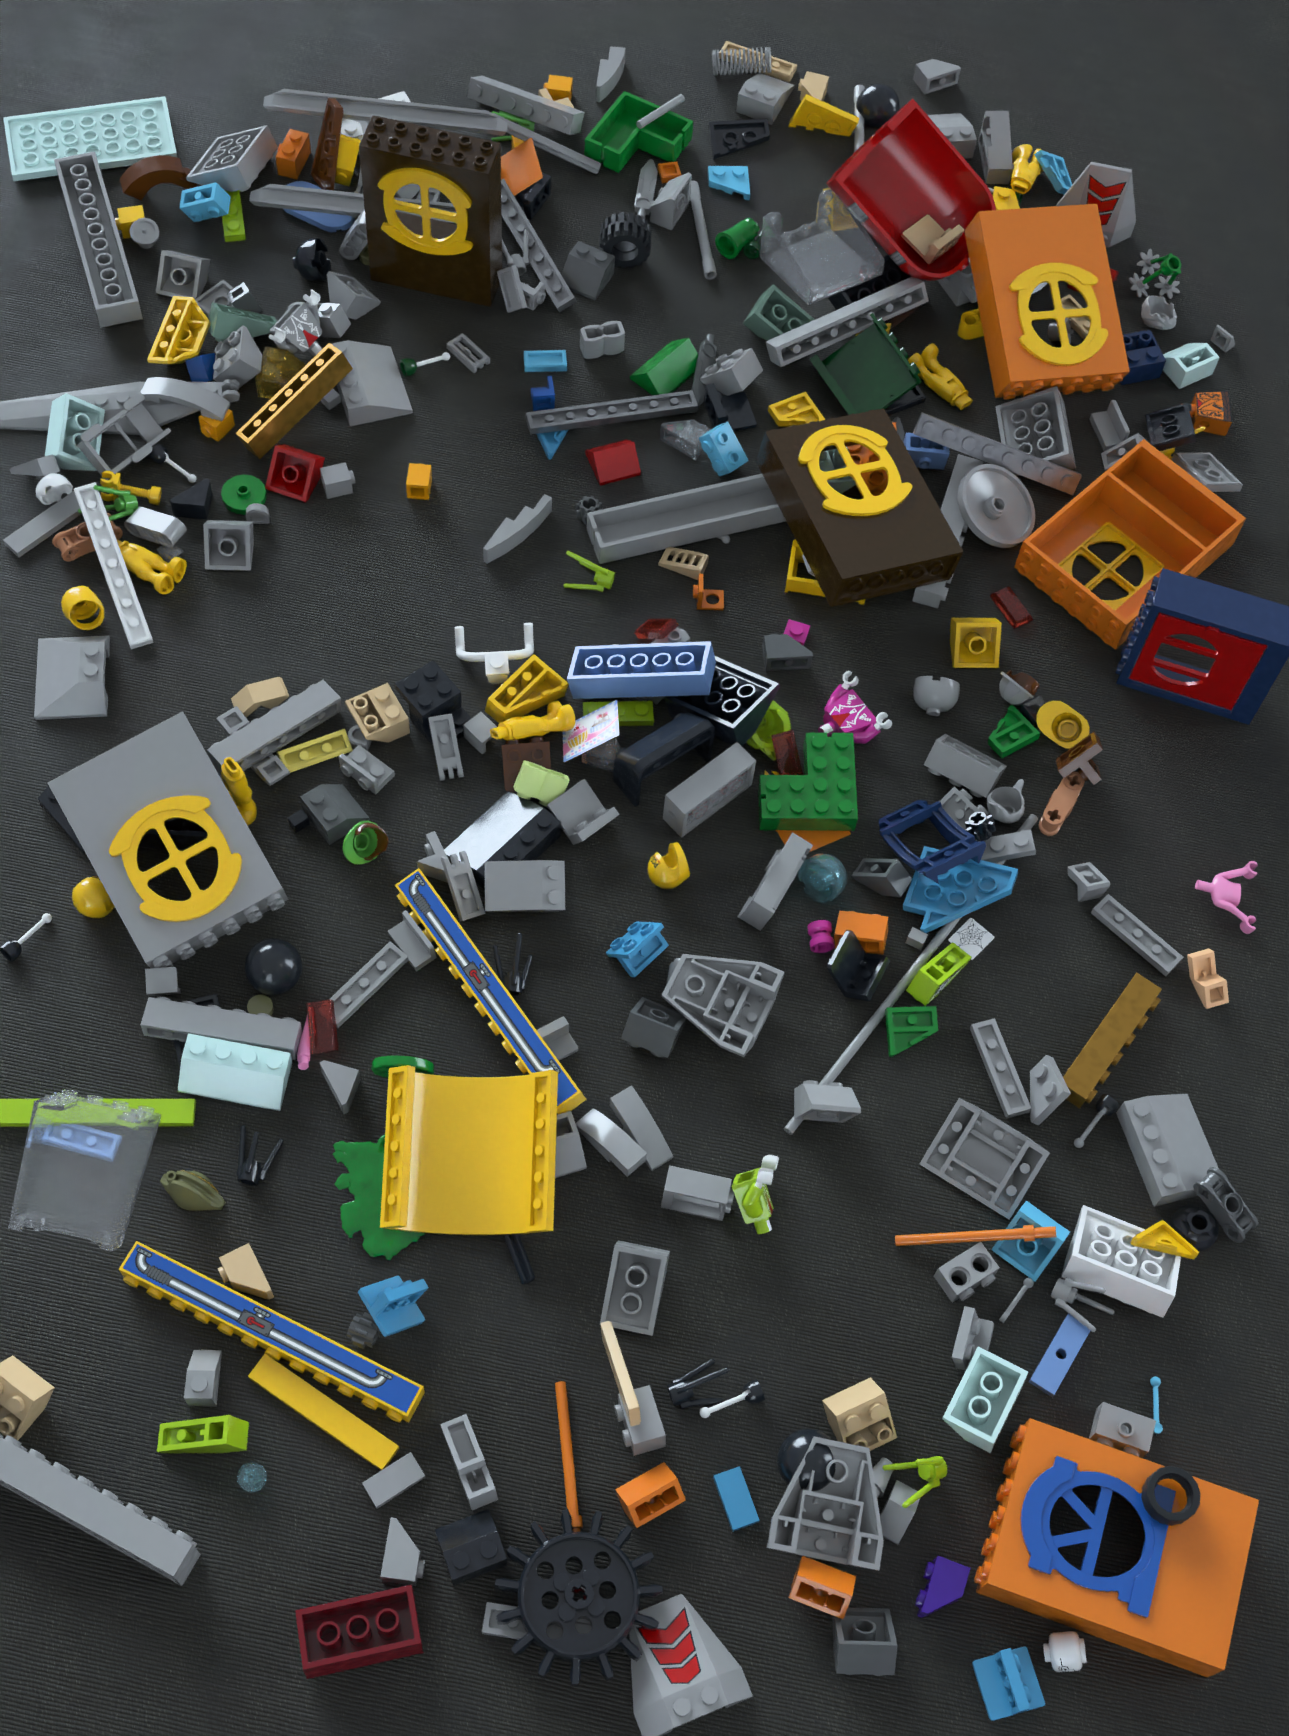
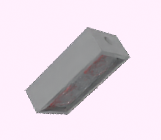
[663,742,756,838]

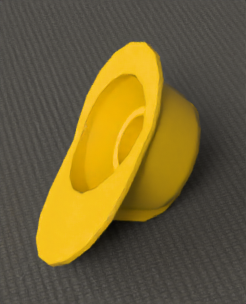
[1036,701,1090,749]

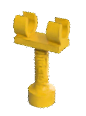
[100,471,162,505]

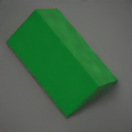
[630,338,698,395]

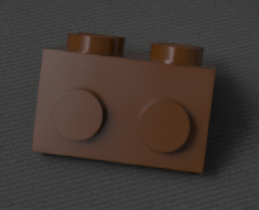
[501,737,551,792]

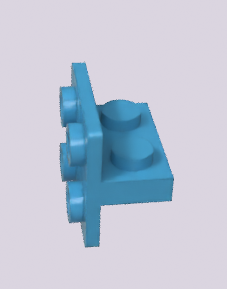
[606,921,669,977]
[358,1276,429,1337]
[972,1646,1045,1721]

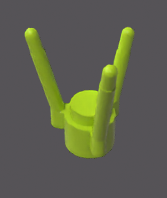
[563,551,616,592]
[882,1456,947,1508]

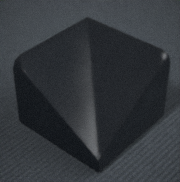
[1019,695,1045,728]

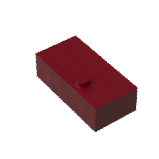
[295,1584,423,1679]

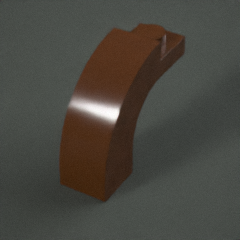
[120,155,197,200]

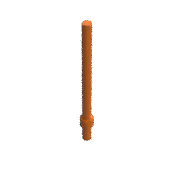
[895,1225,1057,1246]
[555,1381,583,1532]

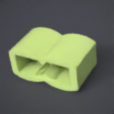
[513,760,570,807]

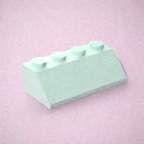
[178,1033,292,1111]

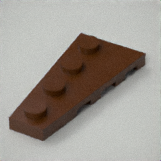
[311,98,344,191]

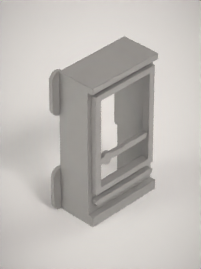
[77,392,171,480]
[737,832,813,931]

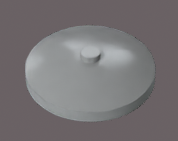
[957,464,1035,548]

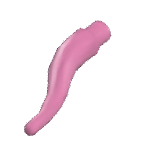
[297,1007,313,1070]

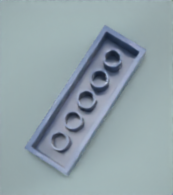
[567,641,716,699]

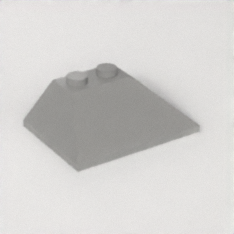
[34,636,110,720]
[920,1098,1050,1220]

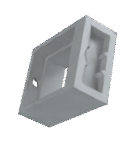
[661,1165,734,1221]

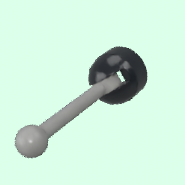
[1074,1094,1119,1148]

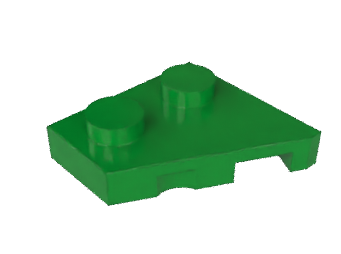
[988,705,1040,758]
[885,1006,938,1057]

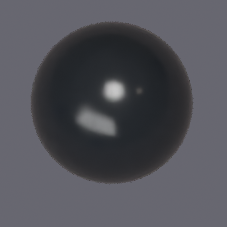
[856,83,900,128]
[245,938,302,995]
[777,1429,836,1491]

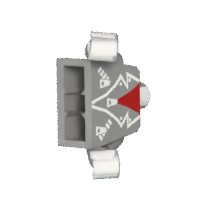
[269,289,322,356]

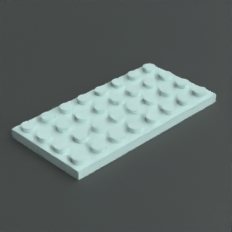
[3,96,177,181]

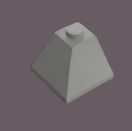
[327,271,381,320]

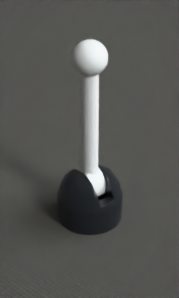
[150,444,197,483]
[0,913,52,962]
[699,1379,765,1418]

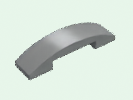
[140,377,230,421]
[216,706,290,786]

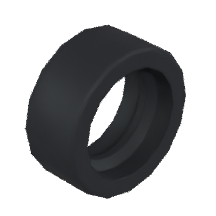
[1141,1466,1200,1526]

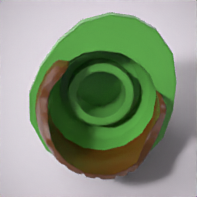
[343,820,389,864]

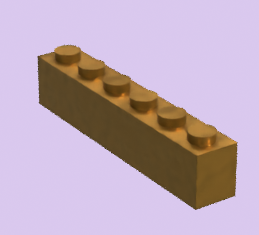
[235,343,353,459]
[1063,972,1162,1108]

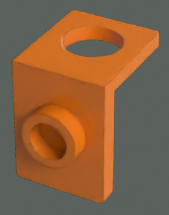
[693,574,724,610]

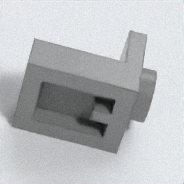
[521,282,546,310]

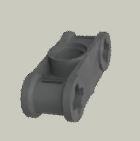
[1193,1167,1259,1243]

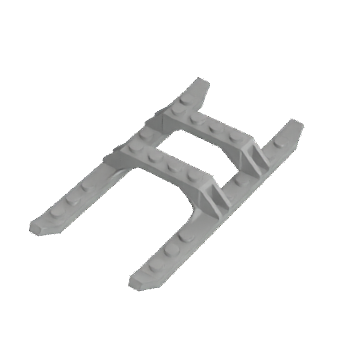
[249,89,508,224]

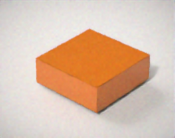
[657,161,681,183]

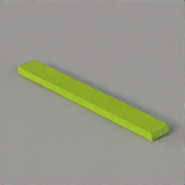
[0,1099,196,1127]

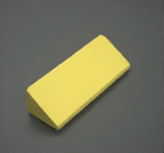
[276,729,353,773]

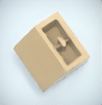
[345,683,410,743]
[0,1355,55,1440]
[822,1378,897,1451]

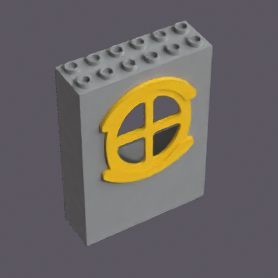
[47,711,289,968]

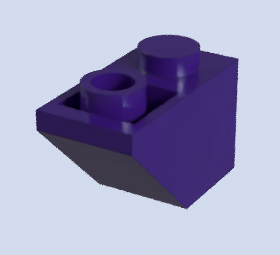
[915,1556,971,1618]

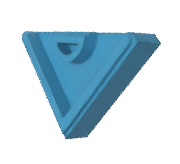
[537,429,569,460]

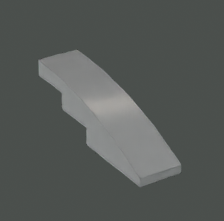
[483,494,552,564]

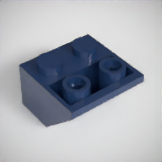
[1120,330,1166,385]

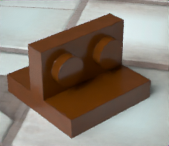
[1056,731,1103,785]

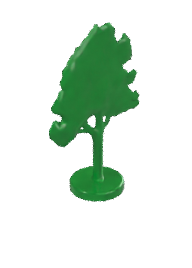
[333,1055,434,1260]

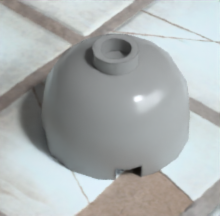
[913,676,960,716]

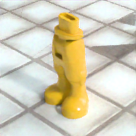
[1011,144,1044,194]
[908,343,973,410]
[116,539,187,595]
[490,700,575,740]
[221,757,257,826]

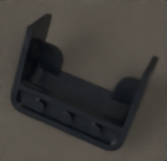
[613,713,715,807]

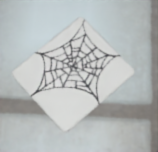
[948,918,994,960]

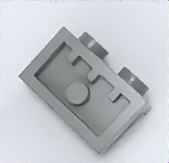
[339,745,395,795]
[940,786,990,830]
[952,1306,994,1370]

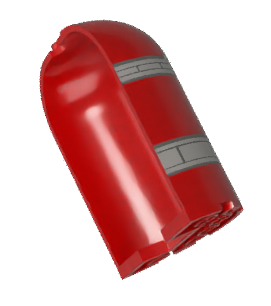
[826,98,996,281]

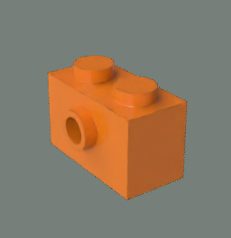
[275,129,311,180]
[834,910,888,955]
[615,1462,686,1528]
[789,1555,856,1619]

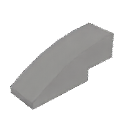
[596,46,626,102]
[609,1085,673,1171]
[576,1108,647,1177]
[440,1414,498,1510]

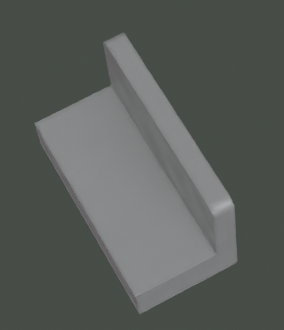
[1089,400,1130,451]
[387,910,437,971]
[537,1016,578,1061]

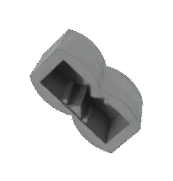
[580,321,625,359]

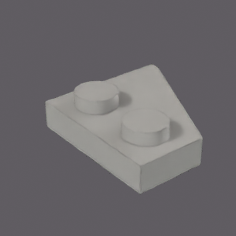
[1030,1055,1071,1125]

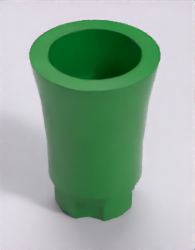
[715,218,759,259]

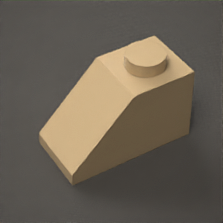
[798,71,829,102]
[217,1243,274,1300]

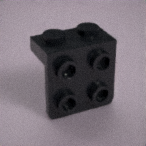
[827,930,890,1001]

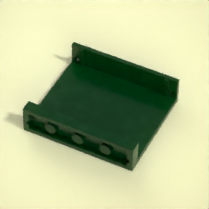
[810,313,921,415]

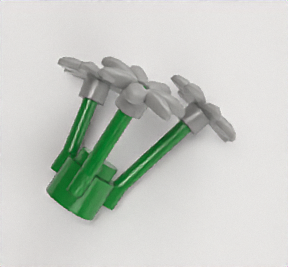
[1129,249,1181,299]

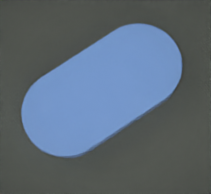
[283,181,355,232]

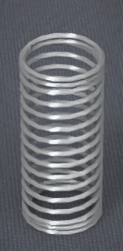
[712,47,771,76]

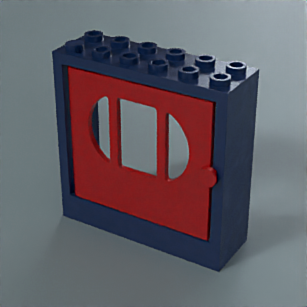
[1115,568,1289,725]

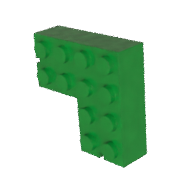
[584,91,693,173]
[758,733,858,831]

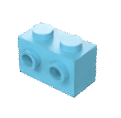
[180,182,231,222]
[698,422,749,476]

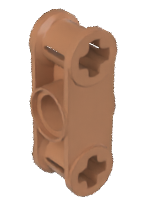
[52,513,123,562]
[1038,771,1085,836]

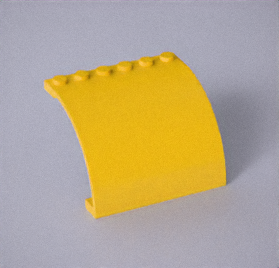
[380,1065,558,1235]

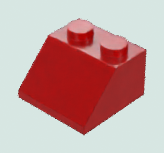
[265,444,325,502]

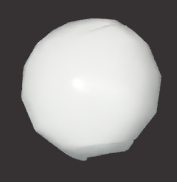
[36,473,73,505]

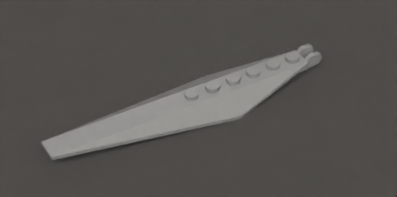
[0,379,240,435]

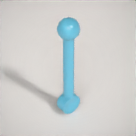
[1150,1376,1163,1434]

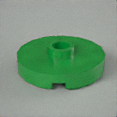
[221,474,267,515]

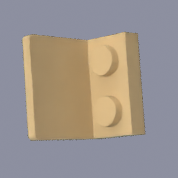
[901,215,964,265]

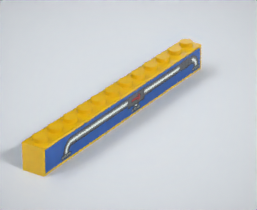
[395,868,586,1114]
[119,1241,425,1423]

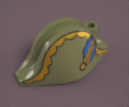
[160,1170,226,1211]

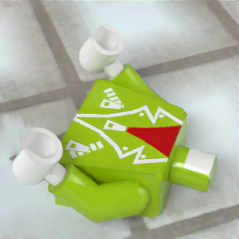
[732,1155,779,1234]

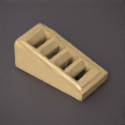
[658,547,709,580]

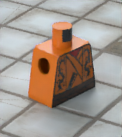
[1182,391,1232,436]

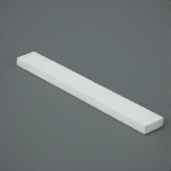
[74,482,154,649]

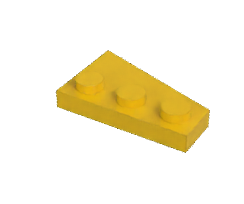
[789,94,859,137]

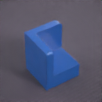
[185,353,215,382]
[530,376,555,411]

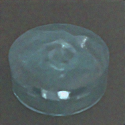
[237,1462,267,1492]

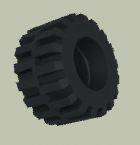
[599,212,651,268]

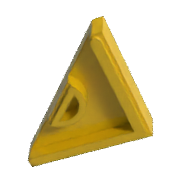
[1130,1220,1199,1260]

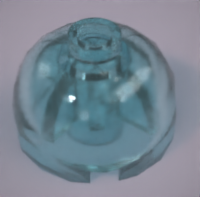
[798,854,847,903]

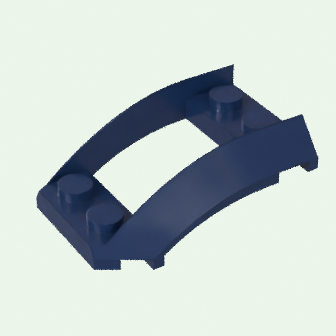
[879,800,986,884]

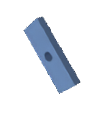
[1029,1313,1091,1397]

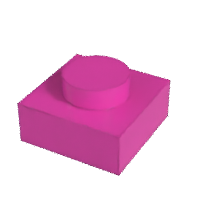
[784,619,810,646]

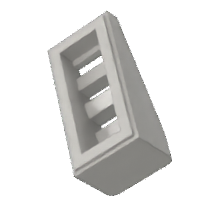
[10,455,60,476]

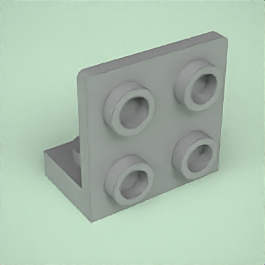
[547,779,619,845]

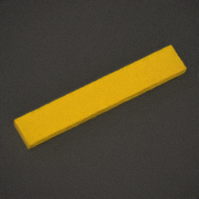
[248,1354,399,1470]

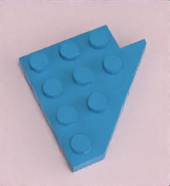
[903,846,1018,933]

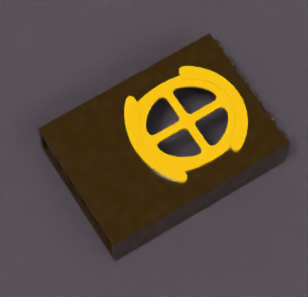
[359,115,502,307]
[756,408,964,607]

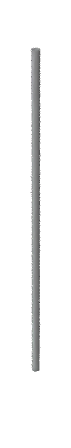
[784,814,1038,1135]

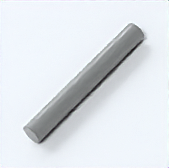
[636,94,685,129]

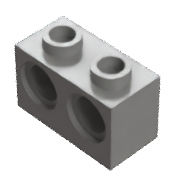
[934,1242,1000,1302]

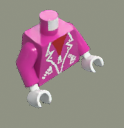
[818,671,892,744]

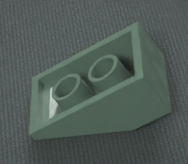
[743,284,815,341]
[208,302,277,342]

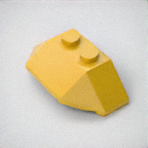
[147,296,211,364]

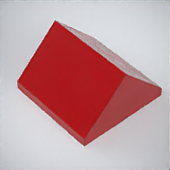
[585,440,641,486]

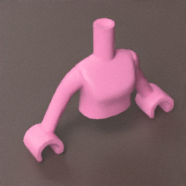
[1195,861,1258,934]

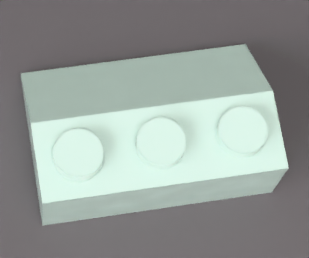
[45,393,105,471]
[943,1346,1028,1453]

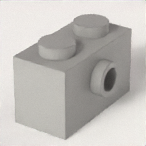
[614,1385,666,1456]
[1089,1402,1156,1458]

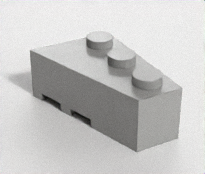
[978,111,1014,184]

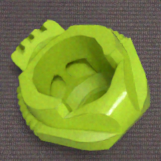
[746,700,791,760]

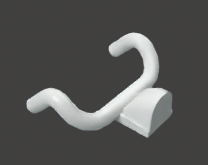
[455,623,534,684]

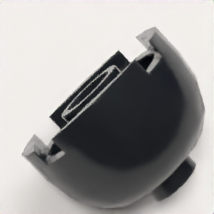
[293,238,331,281]

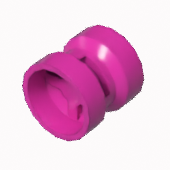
[807,920,835,953]

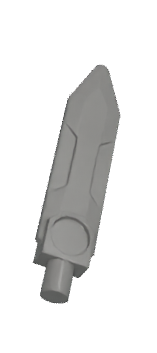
[634,159,658,219]

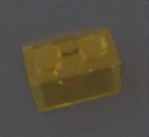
[255,347,306,399]

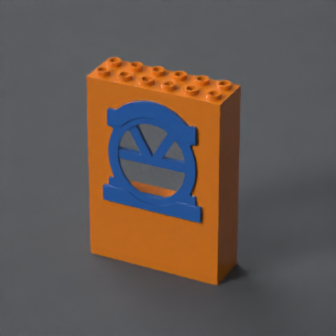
[974,1418,1259,1678]

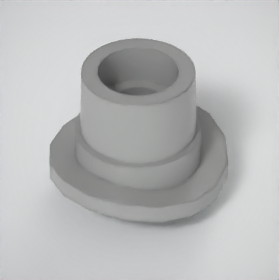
[129,218,160,249]
[1048,318,1074,344]

